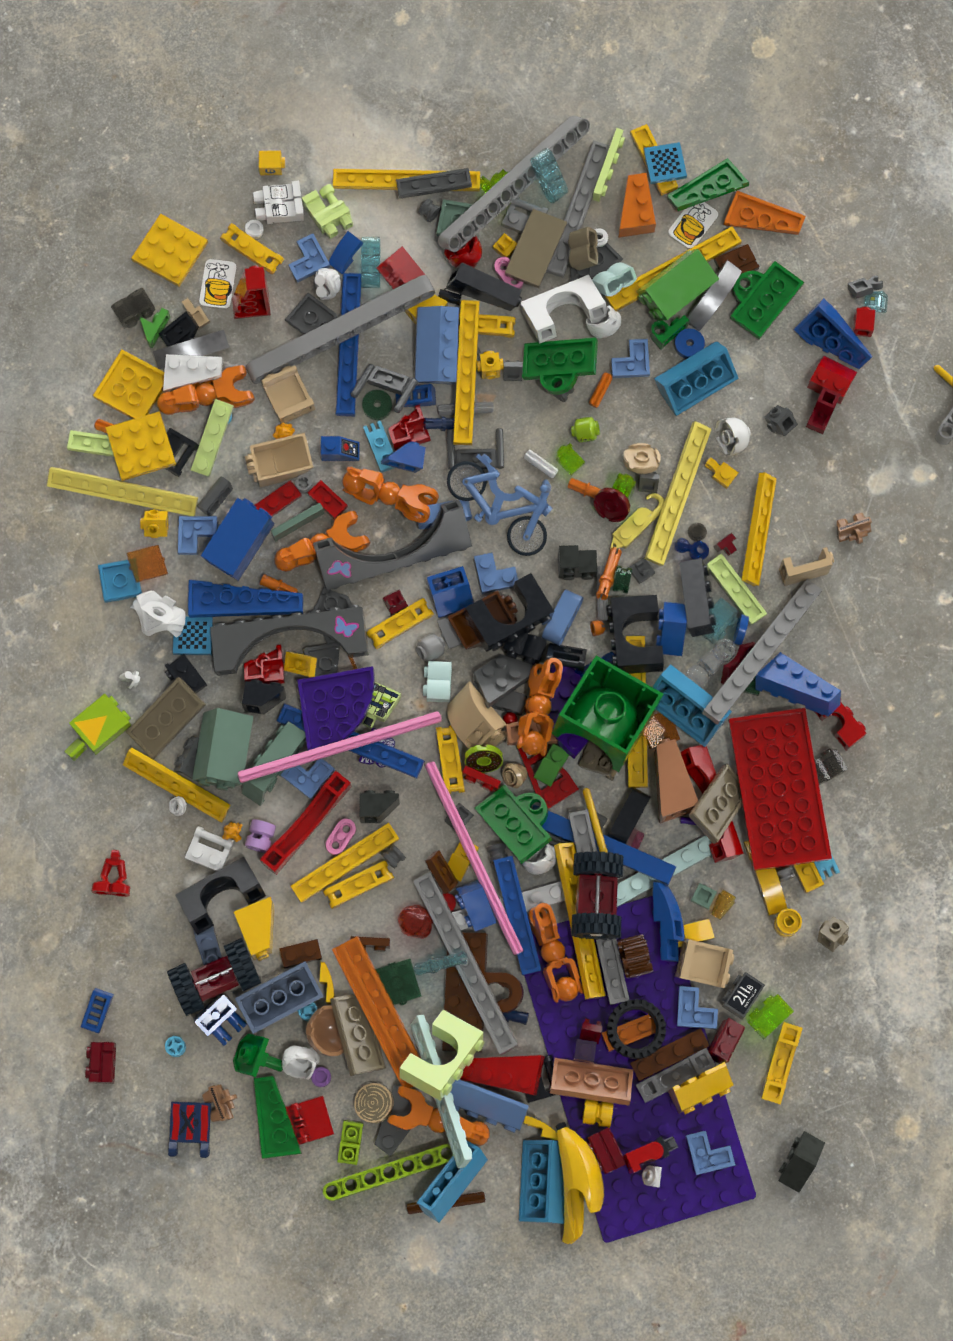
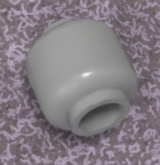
[416,634,445,661]

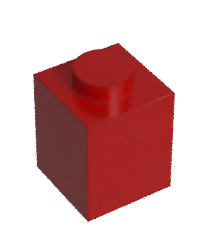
[853,307,876,337]

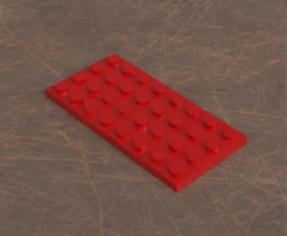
[728,708,832,871]

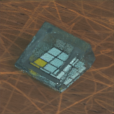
[864,291,888,313]

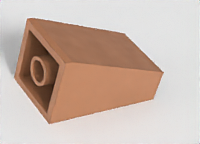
[654,738,698,824]

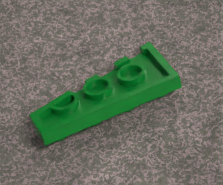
[254,1076,302,1159]

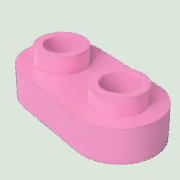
[494,257,524,289]
[326,819,356,855]

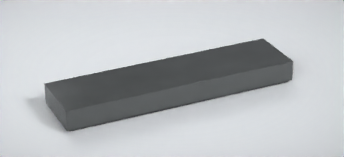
[396,168,472,199]

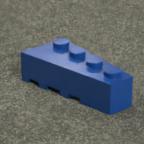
[756,652,841,717]

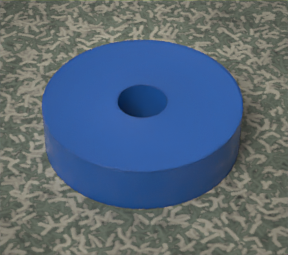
[675,328,705,359]
[733,614,749,645]

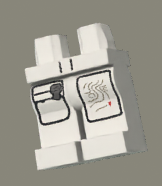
[253,180,304,224]

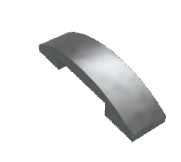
[687,260,742,331]
[153,330,229,369]
[636,1048,716,1103]

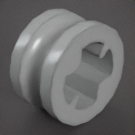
[295,474,312,493]
[777,867,796,883]

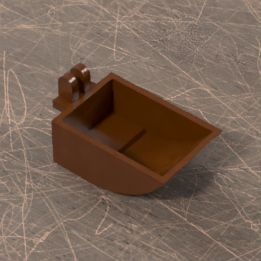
[447,590,518,650]

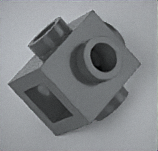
[764,405,798,436]

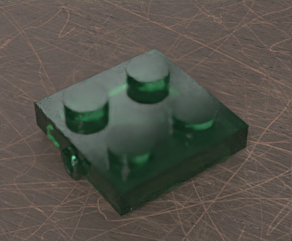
[375,959,422,1006]

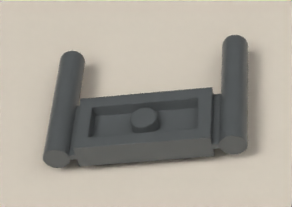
[351,364,418,413]
[447,428,504,470]

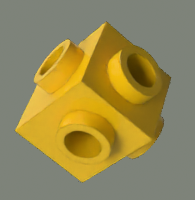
[477,351,504,379]
[140,509,169,538]

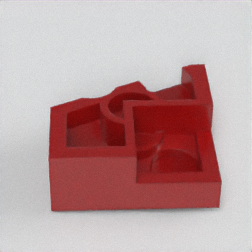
[388,404,431,451]
[244,645,285,684]

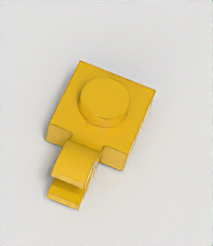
[705,457,739,489]

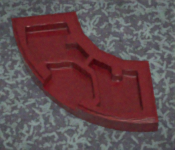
[721,642,756,685]

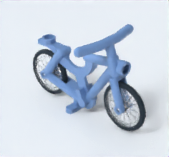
[447,454,553,556]

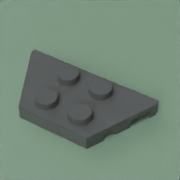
[473,654,539,708]

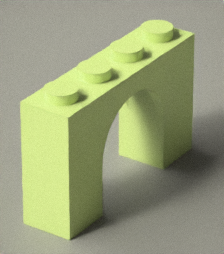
[400,1010,484,1101]

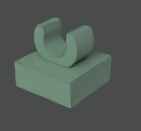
[691,883,717,910]

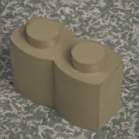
[568,227,598,271]

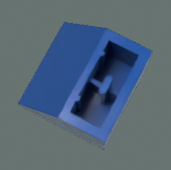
[427,566,474,618]

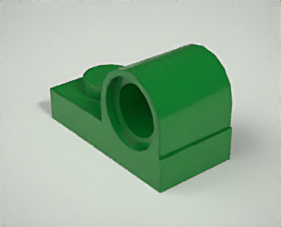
[650,315,689,350]

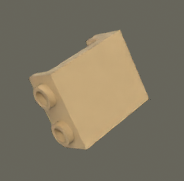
[261,365,315,424]
[779,547,834,586]
[675,939,734,988]

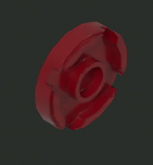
[593,488,631,522]

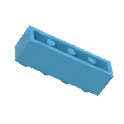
[417,1140,488,1223]

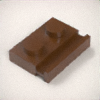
[714,244,760,275]

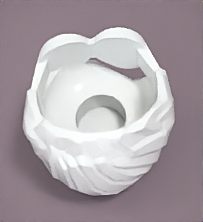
[314,268,341,300]
[586,305,621,339]
[522,843,557,875]
[282,1045,320,1080]

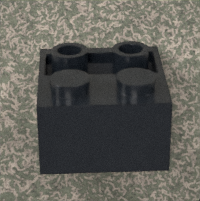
[242,679,286,715]

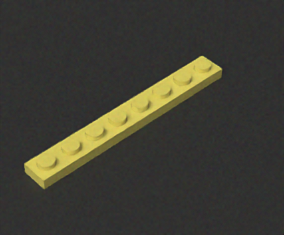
[644,421,711,566]
[47,467,198,516]

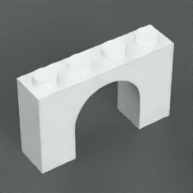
[520,275,608,343]

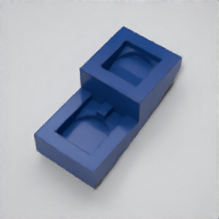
[329,231,363,274]

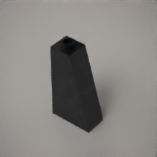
[446,262,522,311]

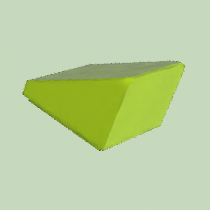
[64,738,87,761]

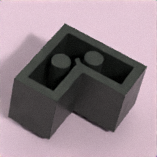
[558,545,597,580]
[778,1131,825,1193]

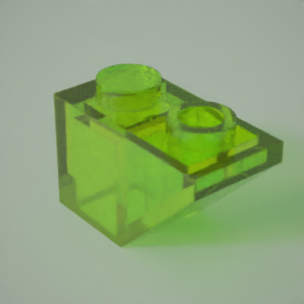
[612,473,636,500]

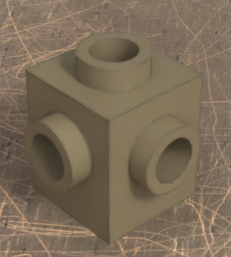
[817,916,849,952]

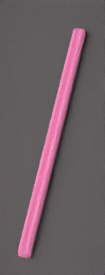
[238,712,442,783]
[425,761,523,955]

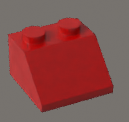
[807,356,857,404]

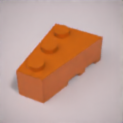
[618,173,656,238]

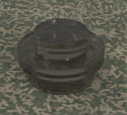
[688,523,707,542]

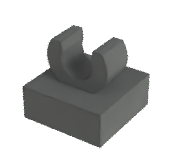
[504,360,523,381]
[638,472,659,494]
[628,557,655,584]

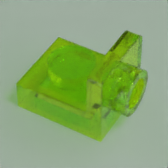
[480,169,508,192]
[556,443,585,476]

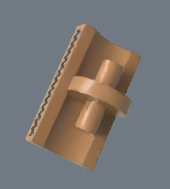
[837,512,872,544]
[202,1084,237,1122]

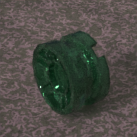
[613,565,632,594]

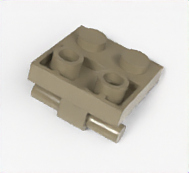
[578,740,617,781]

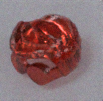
[397,905,433,939]

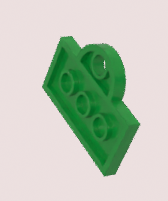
[730,261,804,340]
[522,337,598,395]
[475,784,552,864]

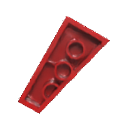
[232,266,271,319]
[460,1055,545,1096]

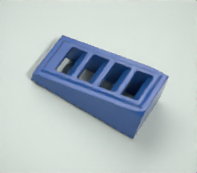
[396,384,436,407]
[81,988,114,1034]

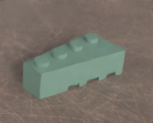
[242,721,306,806]

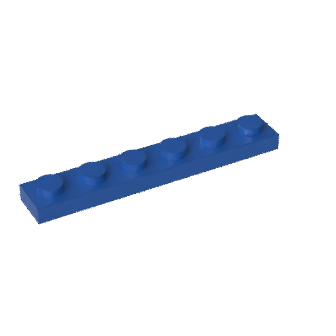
[493,856,541,975]

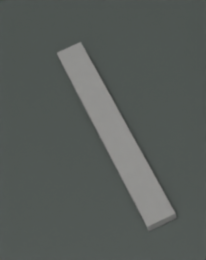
[546,140,610,278]

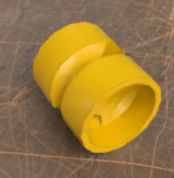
[774,909,802,937]
[582,1099,614,1128]

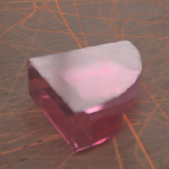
[631,831,645,849]

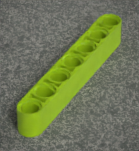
[323,1144,453,1201]

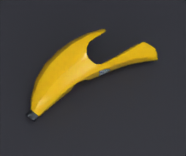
[556,1122,604,1244]

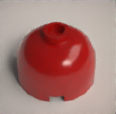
[444,235,482,268]

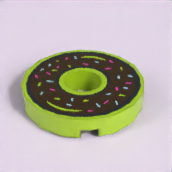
[465,745,503,773]

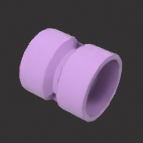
[245,819,276,853]

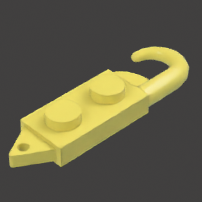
[610,493,665,549]

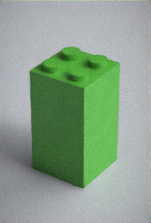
[637,249,719,321]

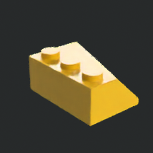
[668,1062,734,1115]

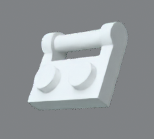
[185,826,234,871]

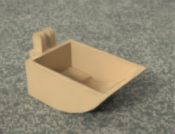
[244,433,314,488]
[447,681,507,749]

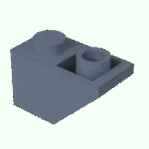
[193,918,222,965]

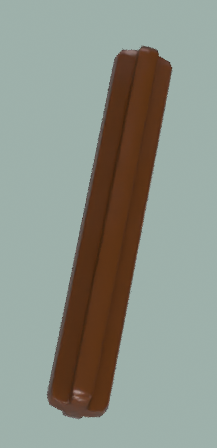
[406,1192,486,1214]

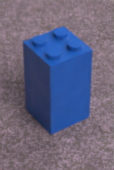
[201,498,275,581]

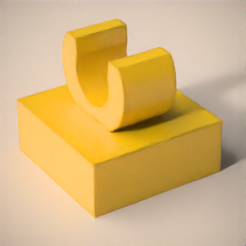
[493,233,518,258]

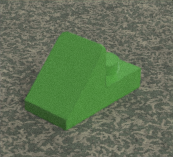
[140,308,170,349]
[534,744,569,787]

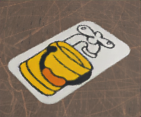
[668,202,718,248]
[199,259,236,308]

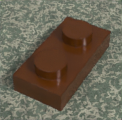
[425,850,459,894]
[350,936,390,952]
[279,939,322,968]

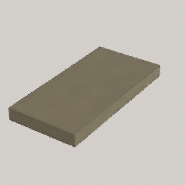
[505,209,567,288]
[126,677,206,759]
[688,763,742,844]
[330,994,386,1076]

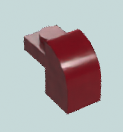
[806,387,841,434]

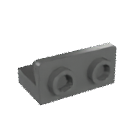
[174,736,199,782]

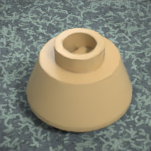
[502,763,527,789]

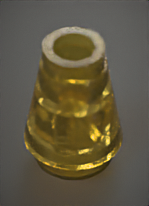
[711,890,736,920]

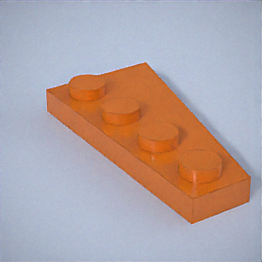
[723,191,806,235]

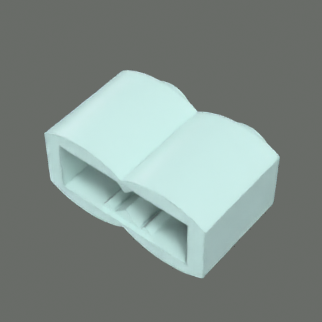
[592,262,637,296]
[423,661,452,702]

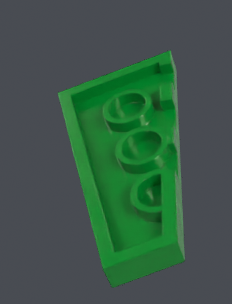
[667,158,749,211]

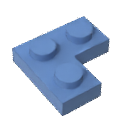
[288,234,330,283]
[611,339,650,378]
[178,516,217,555]
[474,552,518,594]
[281,759,335,800]
[677,986,718,1029]
[686,1131,735,1175]

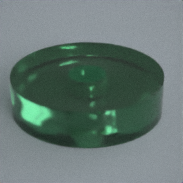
[362,390,392,420]

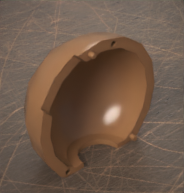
[306,1005,344,1056]

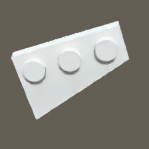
[163,354,223,392]

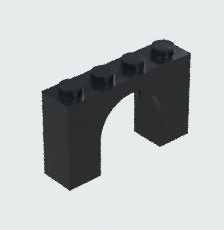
[463,573,555,652]
[607,595,664,674]
[175,856,266,935]

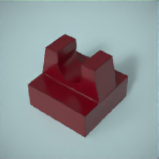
[713,533,737,556]
[383,590,408,616]
[579,1018,603,1044]

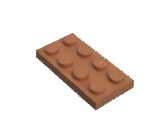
[550,1058,633,1106]

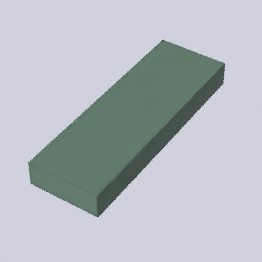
[271,503,324,542]

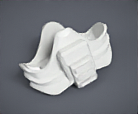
[130,591,186,637]

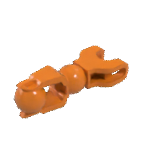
[157,365,255,415]
[342,467,439,523]
[274,511,371,572]
[517,658,563,757]
[527,903,584,1003]
[387,1086,490,1146]

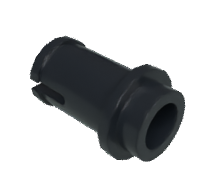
[438,288,462,306]

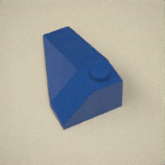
[794,298,872,369]

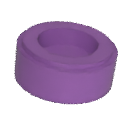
[311,1067,331,1087]

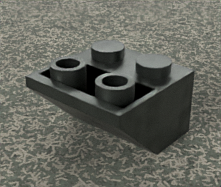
[359,790,400,823]

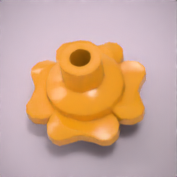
[273,423,295,440]
[222,822,243,842]

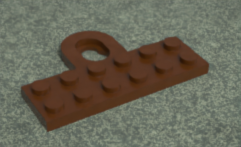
[442,933,524,1052]

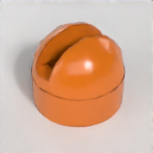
[590,620,605,636]

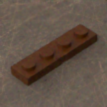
[630,1028,710,1081]

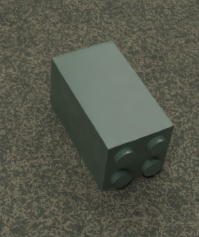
[192,708,253,791]

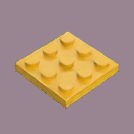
[131,213,208,287]
[93,349,165,419]
[105,411,176,481]

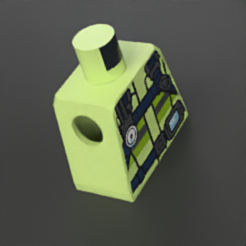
[362,682,401,729]

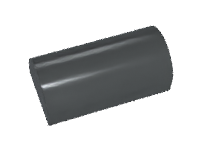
[197,476,233,516]

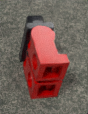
[623,1136,678,1175]

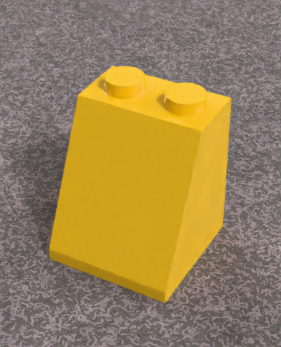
[234,897,274,961]

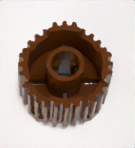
[617,934,653,978]

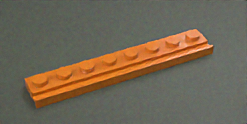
[332,936,421,1088]

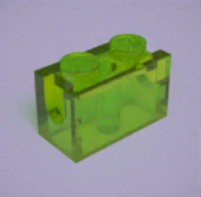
[747,994,794,1040]

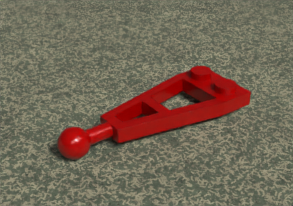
[503,712,579,810]

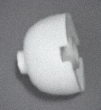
[715,417,751,456]

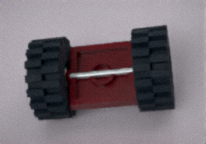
[571,851,623,940]
[167,938,261,1016]

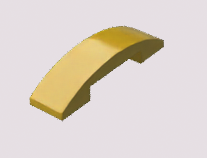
[743,840,787,916]
[761,1022,803,1105]

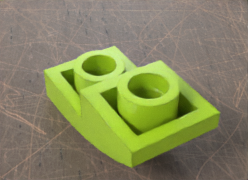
[337,1120,364,1165]

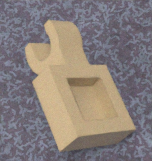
[182,298,210,331]

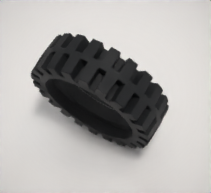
[607,999,666,1059]

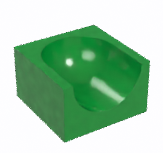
[552,655,664,773]

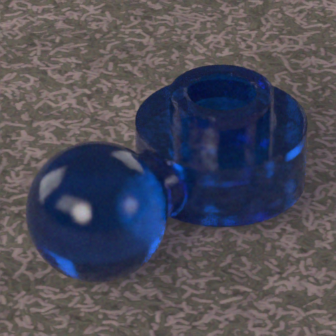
[675,538,709,560]

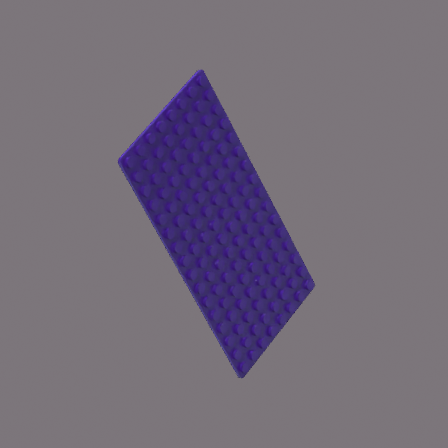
[524,896,756,1243]

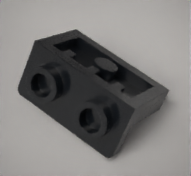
[165,654,207,693]

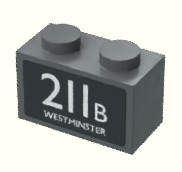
[722,972,765,1019]

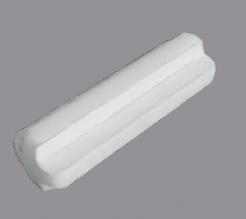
[524,450,558,478]

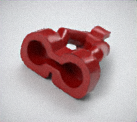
[91,850,131,897]

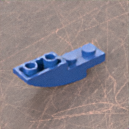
[652,882,685,962]

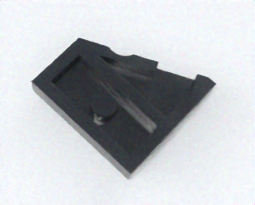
[158,311,199,347]

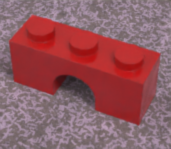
[814,702,867,751]

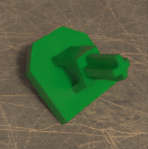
[233,1033,283,1077]

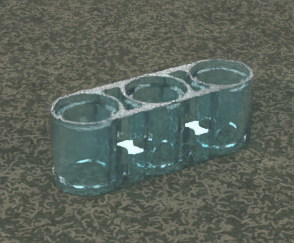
[530,148,568,203]
[361,237,380,288]

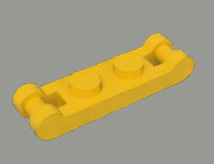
[220,223,284,274]
[458,313,516,338]
[367,598,434,649]
[436,725,465,794]
[323,860,394,909]

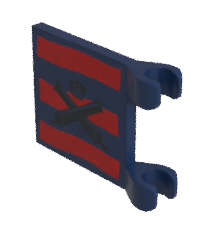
[168,1101,211,1158]

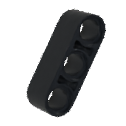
[608,788,651,844]

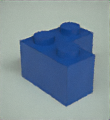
[656,602,687,656]
[455,880,497,932]

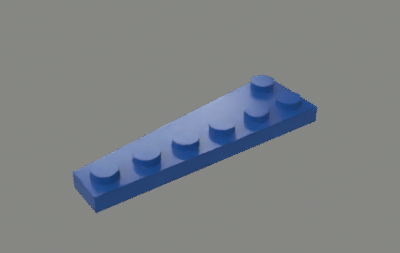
[188,580,303,618]

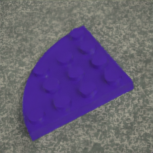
[548,665,589,759]
[297,666,375,750]

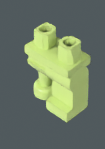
[302,184,353,239]

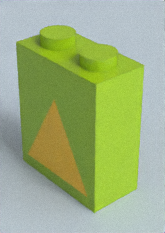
[69,693,132,755]

